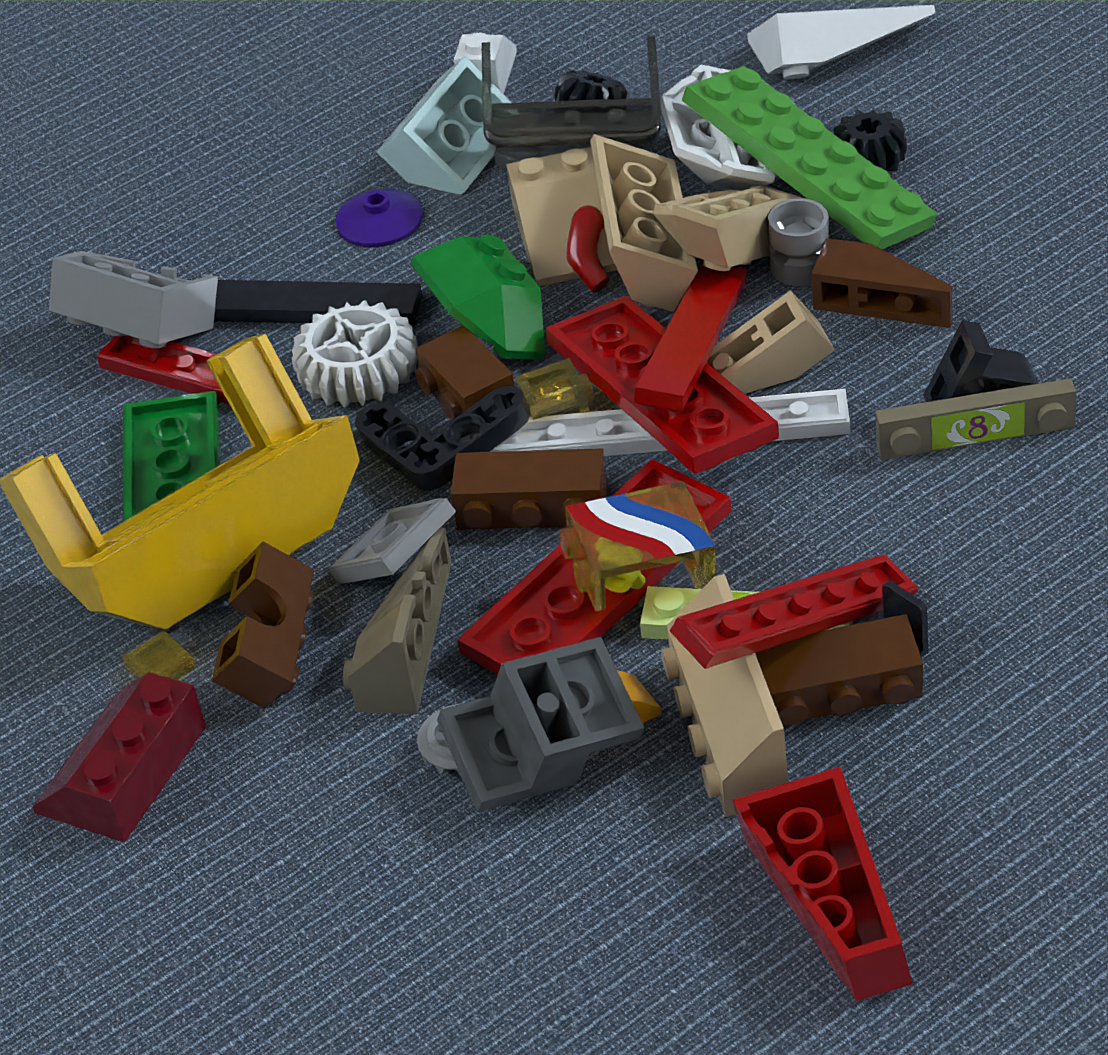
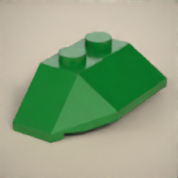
[410,234,545,360]

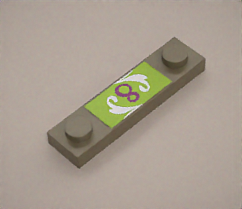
[875,378,1076,460]

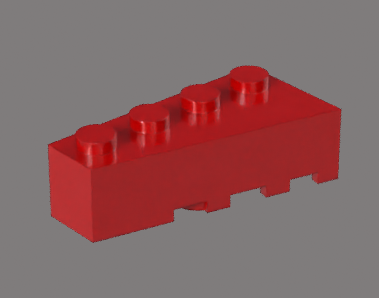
[732,766,913,1001]

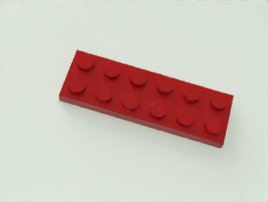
[546,296,779,474]
[457,459,732,675]

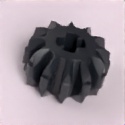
[553,70,628,129]
[834,108,907,172]

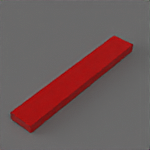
[634,261,747,411]
[670,554,918,669]

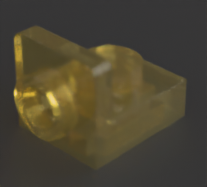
[516,358,595,420]

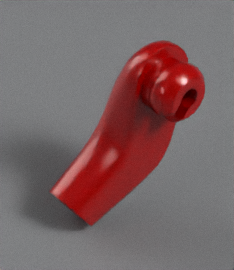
[566,205,610,293]

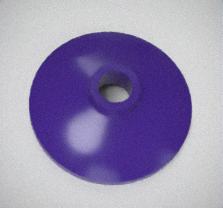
[336,188,423,248]

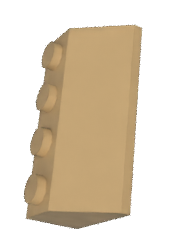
[590,134,698,312]
[661,574,788,817]

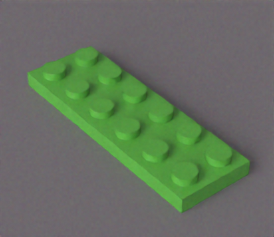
[681,66,938,249]

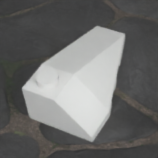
[747,5,935,79]

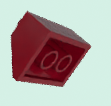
[32,672,206,843]

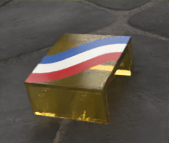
[559,481,716,611]

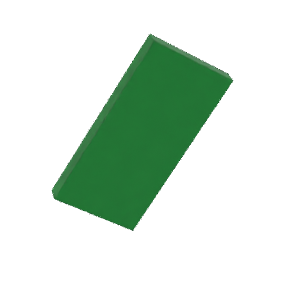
[123,391,220,522]

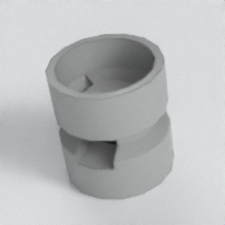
[768,198,829,286]

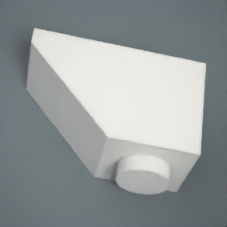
[454,33,517,94]

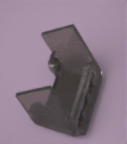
[481,36,661,153]

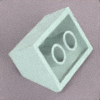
[377,56,525,195]

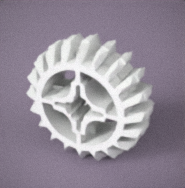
[292,300,418,408]

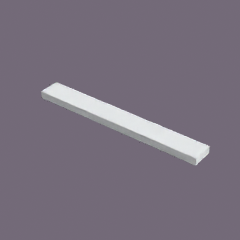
[461,389,850,456]

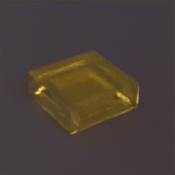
[122,630,196,680]

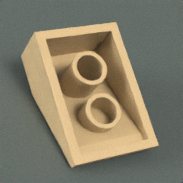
[506,147,618,286]

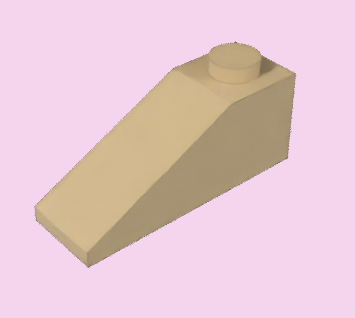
[707,290,835,394]

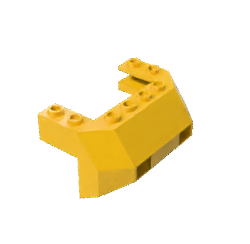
[0,333,360,630]

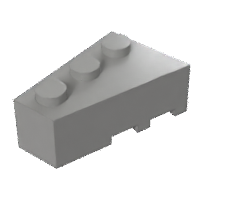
[49,251,218,348]

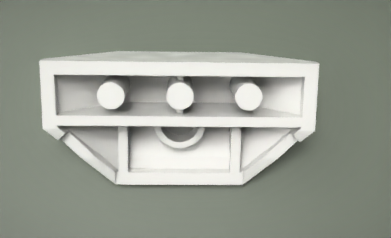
[659,65,776,191]

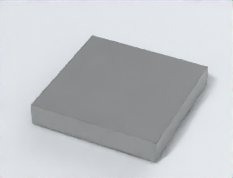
[329,498,456,584]

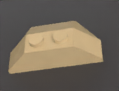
[653,185,801,271]

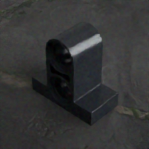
[923,320,1039,402]

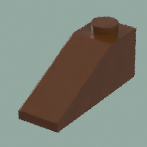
[811,238,953,328]

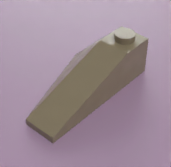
[343,528,452,714]

